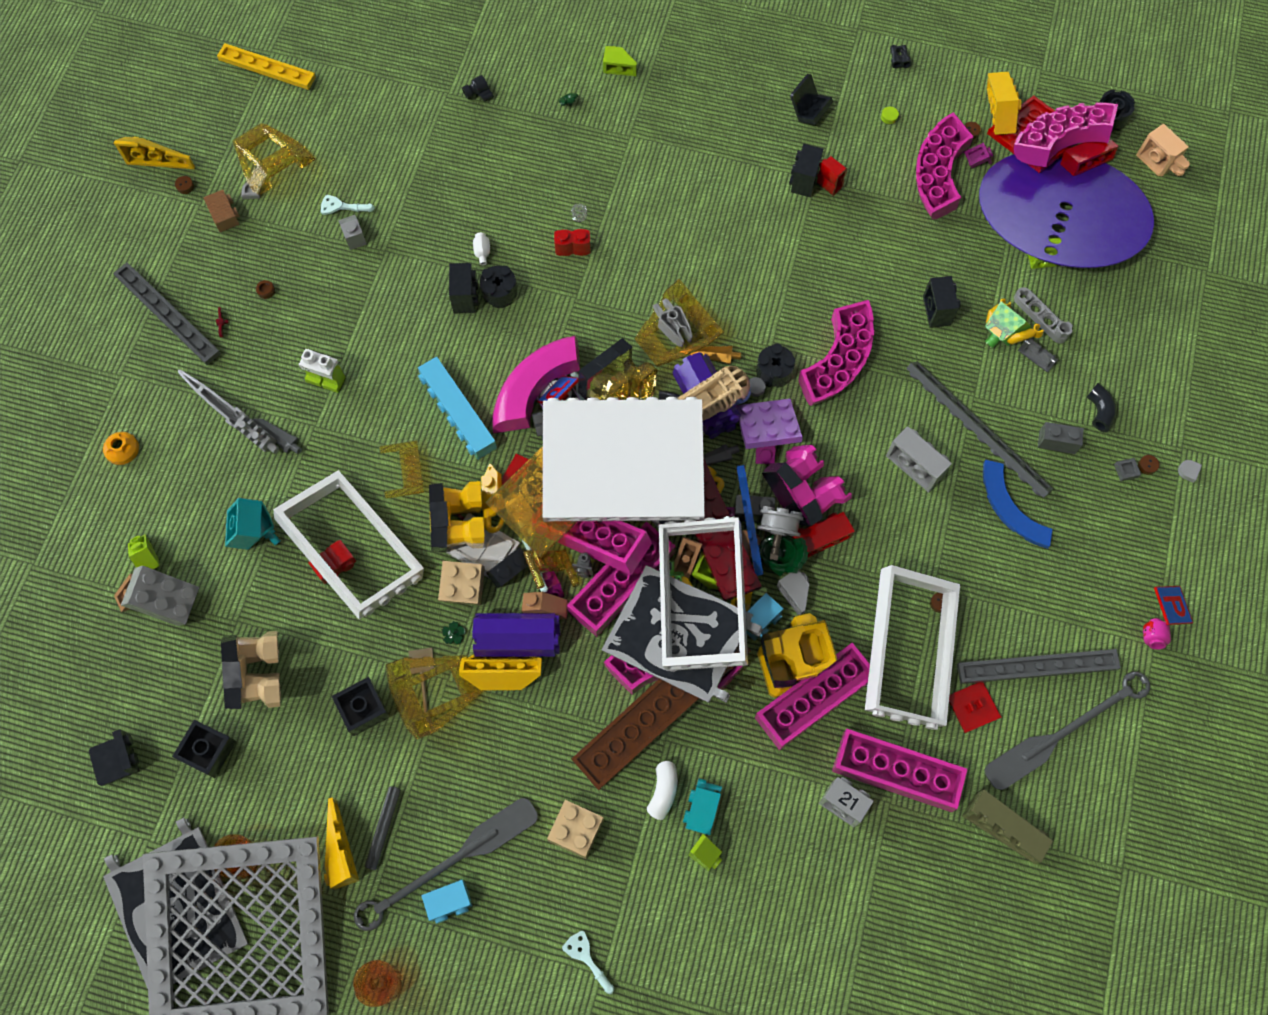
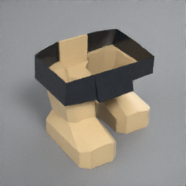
[221,631,281,709]

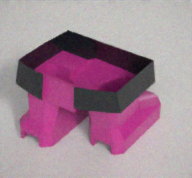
[762,445,852,526]

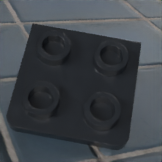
[790,74,833,125]
[89,729,140,786]

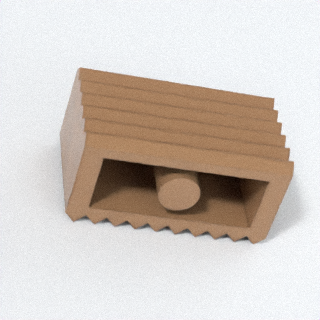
[203,189,240,232]

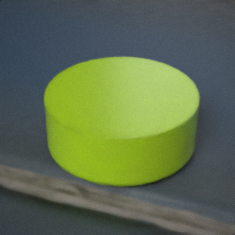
[881,106,899,124]

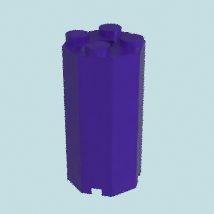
[672,352,741,439]
[472,613,560,657]

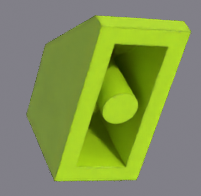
[603,46,637,76]
[688,834,722,871]

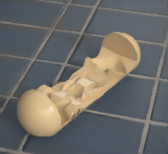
[678,366,750,420]

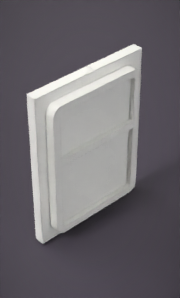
[446,513,520,579]

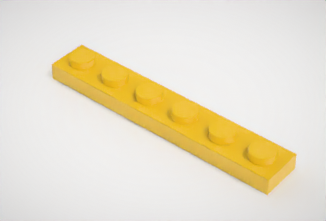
[217,43,316,90]

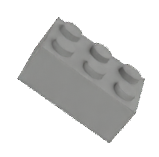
[886,426,952,493]
[121,566,199,626]

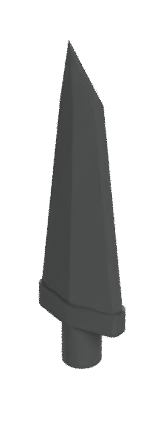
[251,418,302,454]
[703,444,740,465]

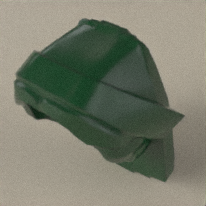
[759,535,808,576]

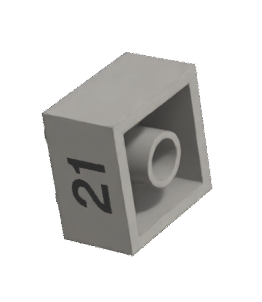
[818,777,874,828]

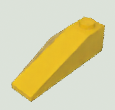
[114,137,195,169]
[324,797,359,890]

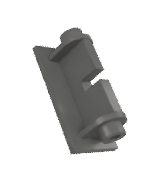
[1018,338,1058,372]
[572,553,594,578]

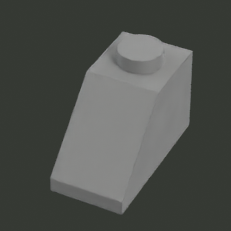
[338,215,366,250]
[776,571,809,615]

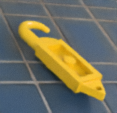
[481,464,504,533]

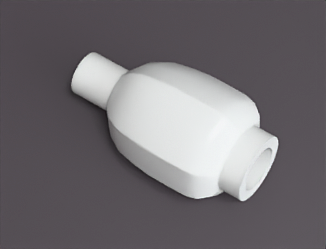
[473,232,490,265]

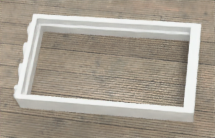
[273,470,424,620]
[659,516,748,671]
[865,565,960,730]

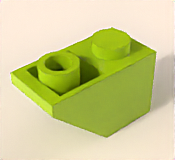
[128,534,160,569]

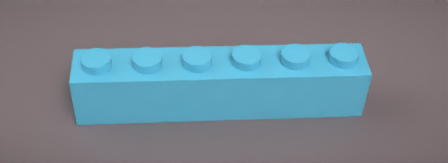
[418,357,497,460]

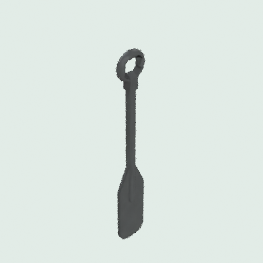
[984,671,1151,790]
[354,798,538,931]

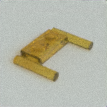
[379,440,424,499]
[524,549,580,589]

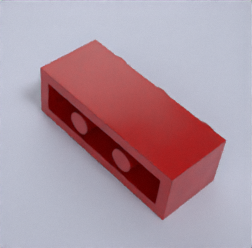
[1060,139,1118,176]
[792,512,855,557]

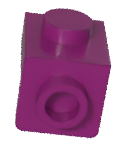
[755,445,776,464]
[542,569,564,598]

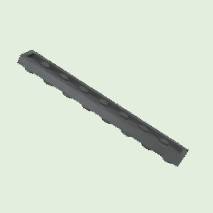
[113,262,221,365]
[957,649,1121,684]

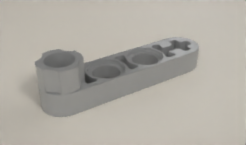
[1014,287,1073,344]

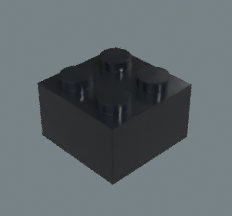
[789,144,824,198]
[449,263,479,314]
[923,276,961,328]
[331,677,390,737]
[172,720,237,778]

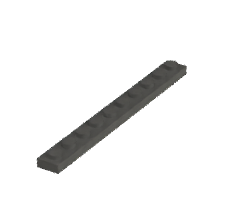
[906,361,1053,498]

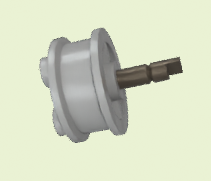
[757,506,804,560]

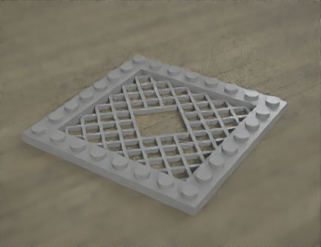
[143,836,329,1015]

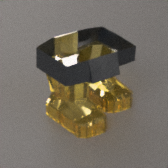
[578,338,658,400]

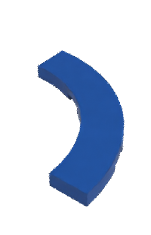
[983,460,1052,549]
[737,465,763,576]

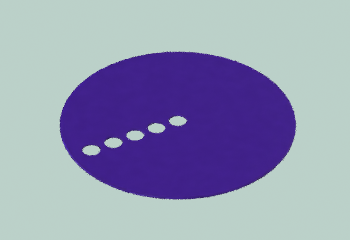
[979,154,1154,268]

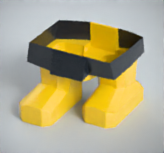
[429,481,484,553]
[757,613,837,698]

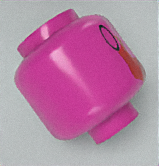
[1143,618,1171,650]

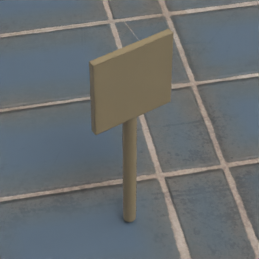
[408,648,435,716]

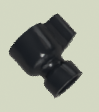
[461,75,494,102]

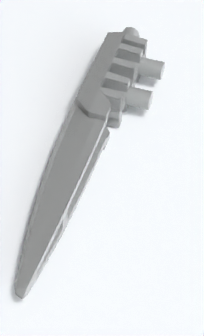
[178,370,279,454]

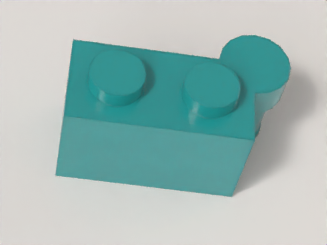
[683,778,722,835]

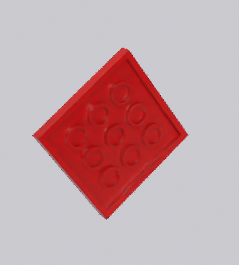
[987,95,1076,173]

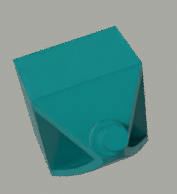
[225,498,281,550]

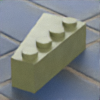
[962,790,1053,864]

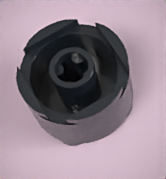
[1099,90,1135,132]
[480,265,518,308]
[756,343,795,388]

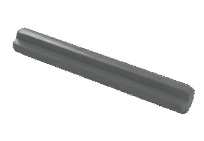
[365,786,400,870]

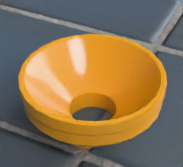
[103,432,139,465]

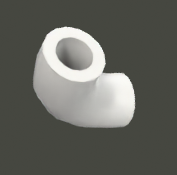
[647,761,678,820]

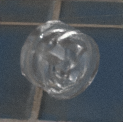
[571,204,587,222]

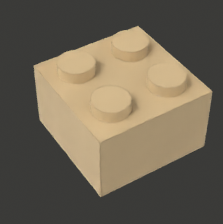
[438,561,485,605]
[547,800,604,859]

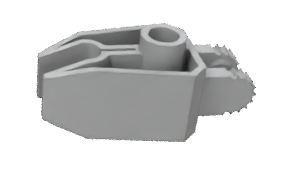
[653,298,692,347]

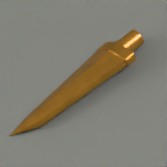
[678,346,741,364]

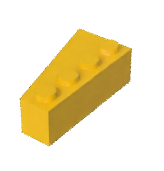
[987,72,1021,135]

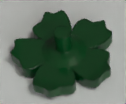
[559,93,579,106]
[441,621,466,645]

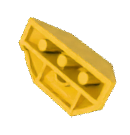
[459,654,542,690]

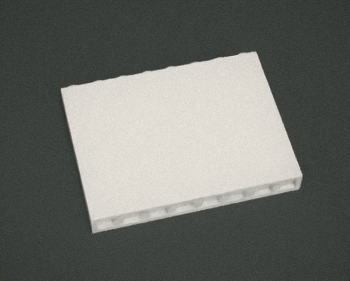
[543,397,704,522]

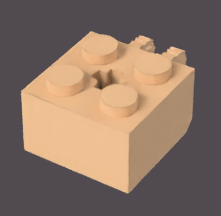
[1136,124,1190,176]

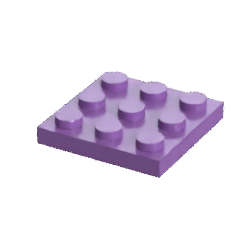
[736,399,802,449]

